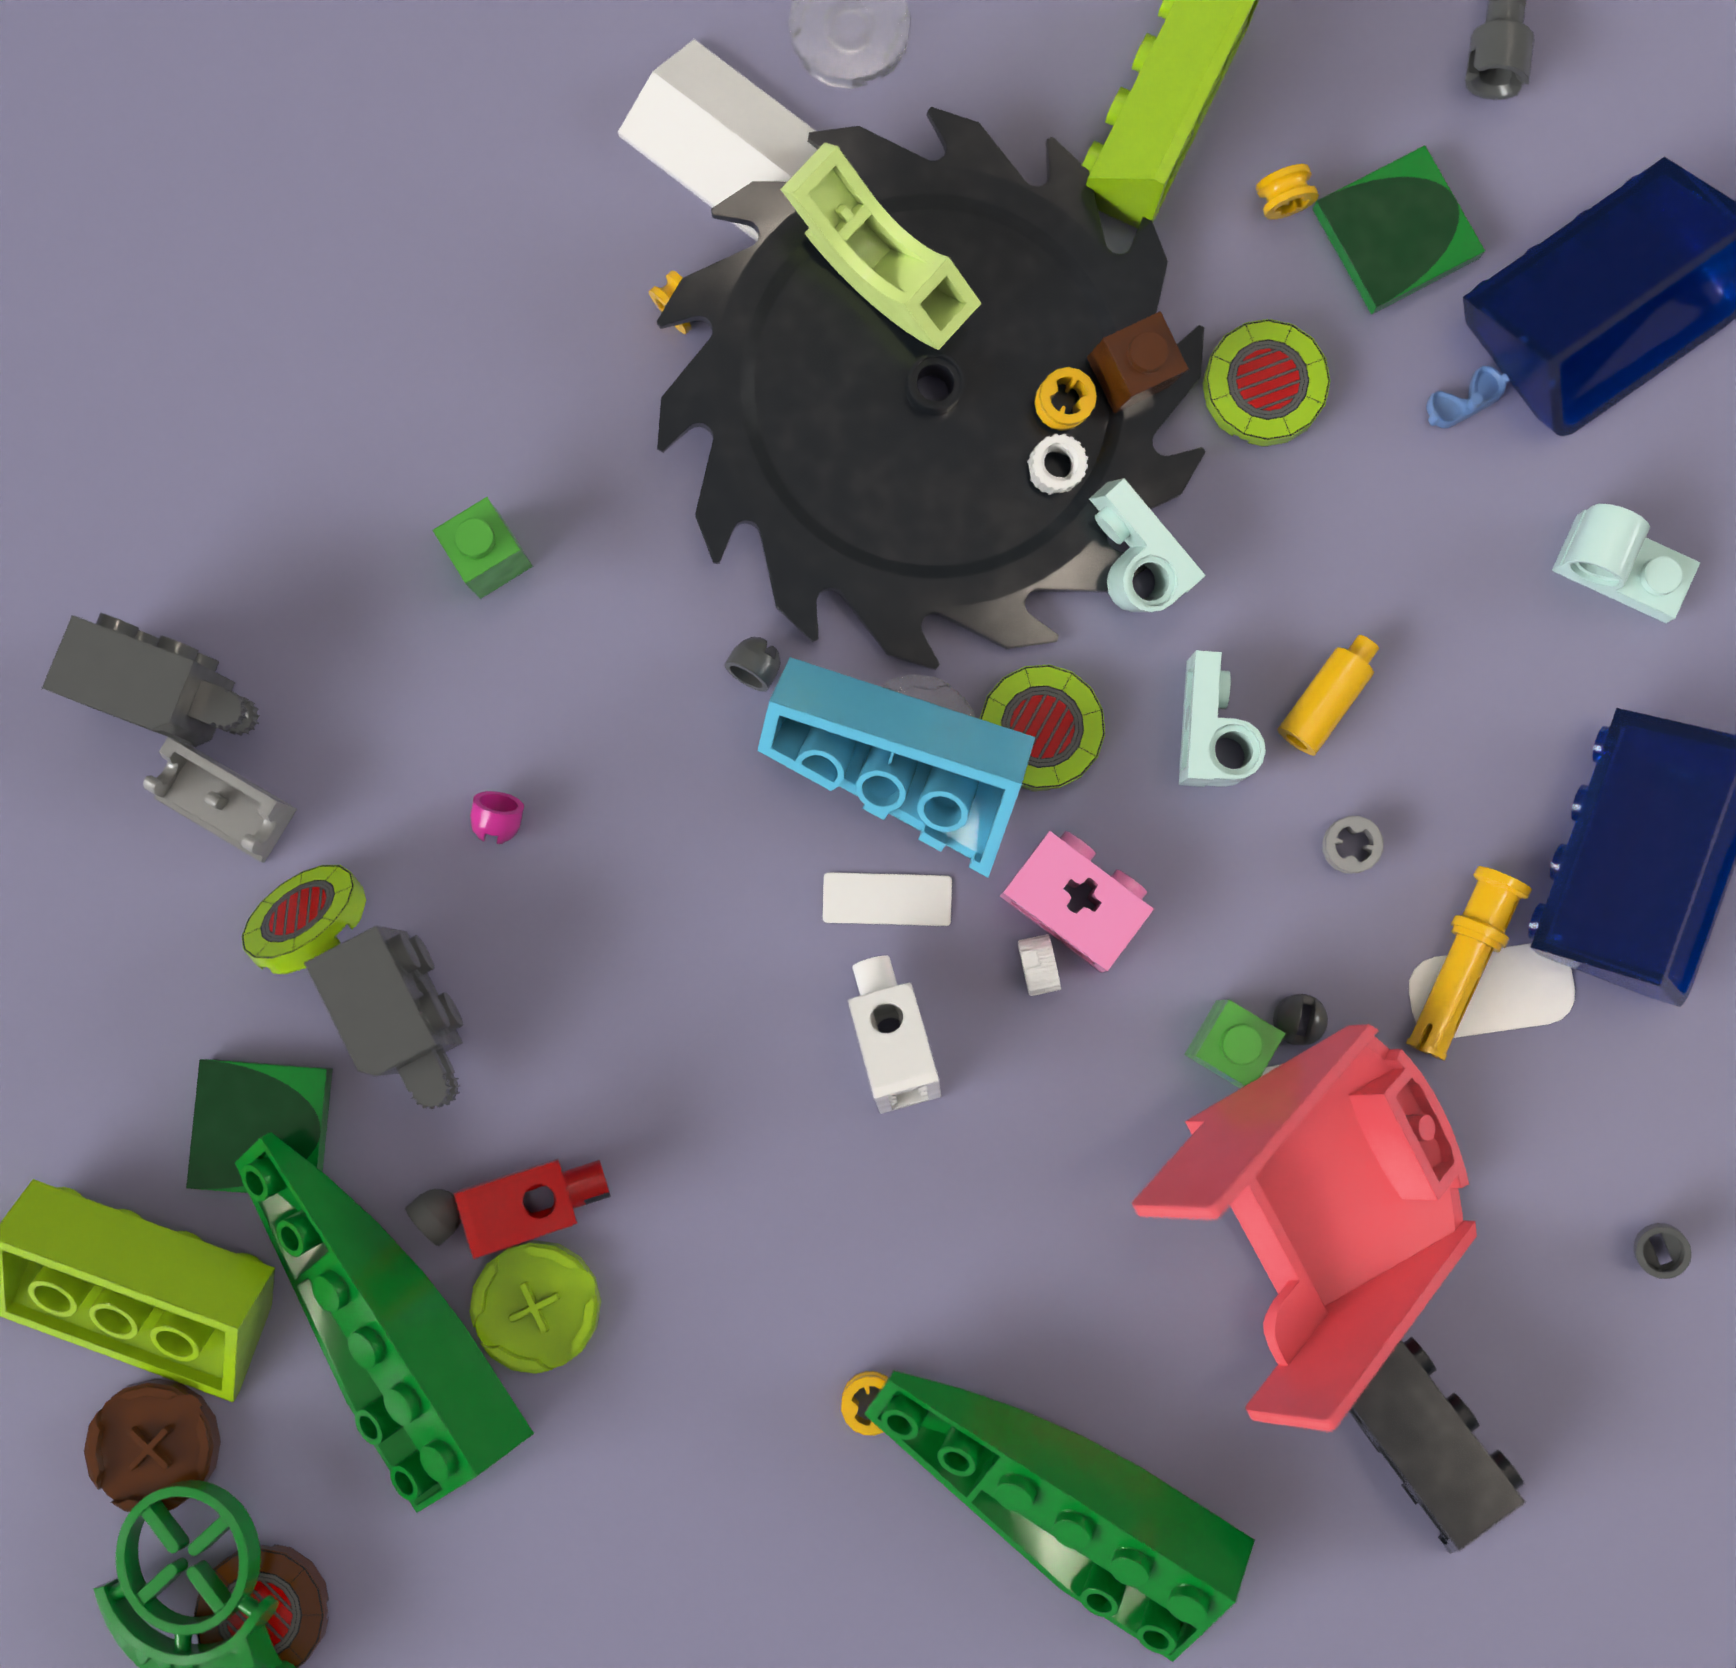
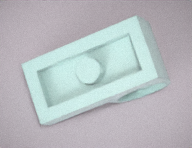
[1089,478,1206,612]
[1552,503,1701,623]
[1179,650,1266,787]

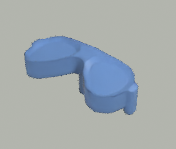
[1426,366,1511,428]

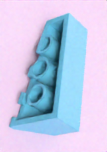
[757,657,1035,878]

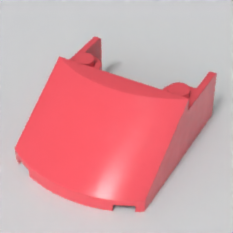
[1132,1024,1477,1431]

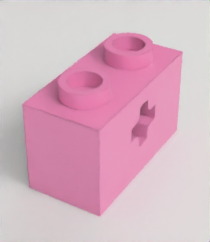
[1000,831,1154,972]

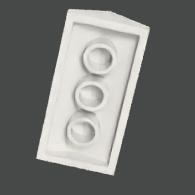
[618,39,818,241]

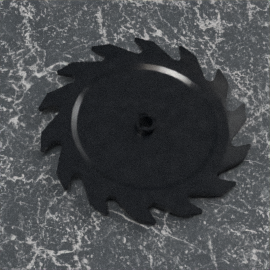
[657,107,1206,670]

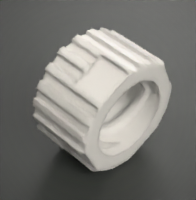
[1027,434,1088,495]
[1018,934,1061,996]

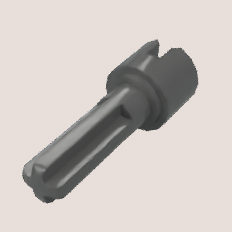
[1465,0,1534,100]

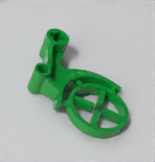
[93,1480,296,1668]

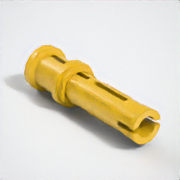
[1406,866,1532,1061]

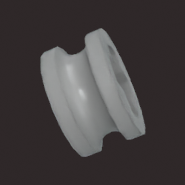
[1322,816,1383,873]

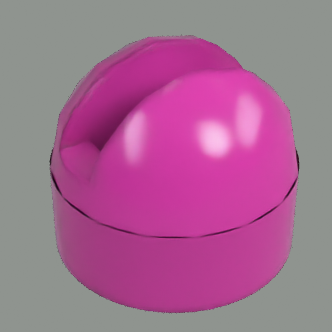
[470,791,524,844]

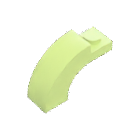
[780,142,982,350]

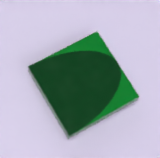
[1312,145,1485,315]
[186,1059,333,1193]

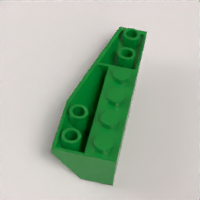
[235,1132,534,1513]
[864,1371,1255,1662]

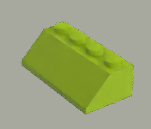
[1082,0,1259,229]
[0,1179,275,1402]

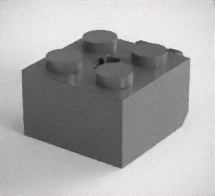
[42,613,260,747]
[304,926,463,1109]

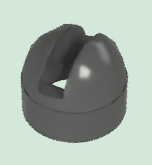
[724,637,781,692]
[1273,994,1328,1045]
[405,1189,462,1246]
[1633,1223,1692,1279]

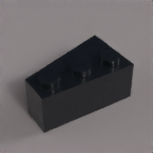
[1349,1337,1526,1554]

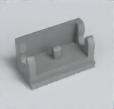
[143,737,297,863]

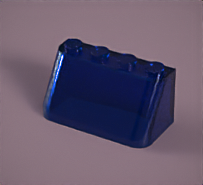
[1463,156,1736,436]
[1528,708,1736,1007]

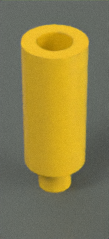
[1277,635,1379,756]

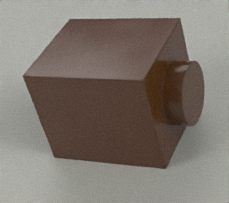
[1087,311,1189,414]

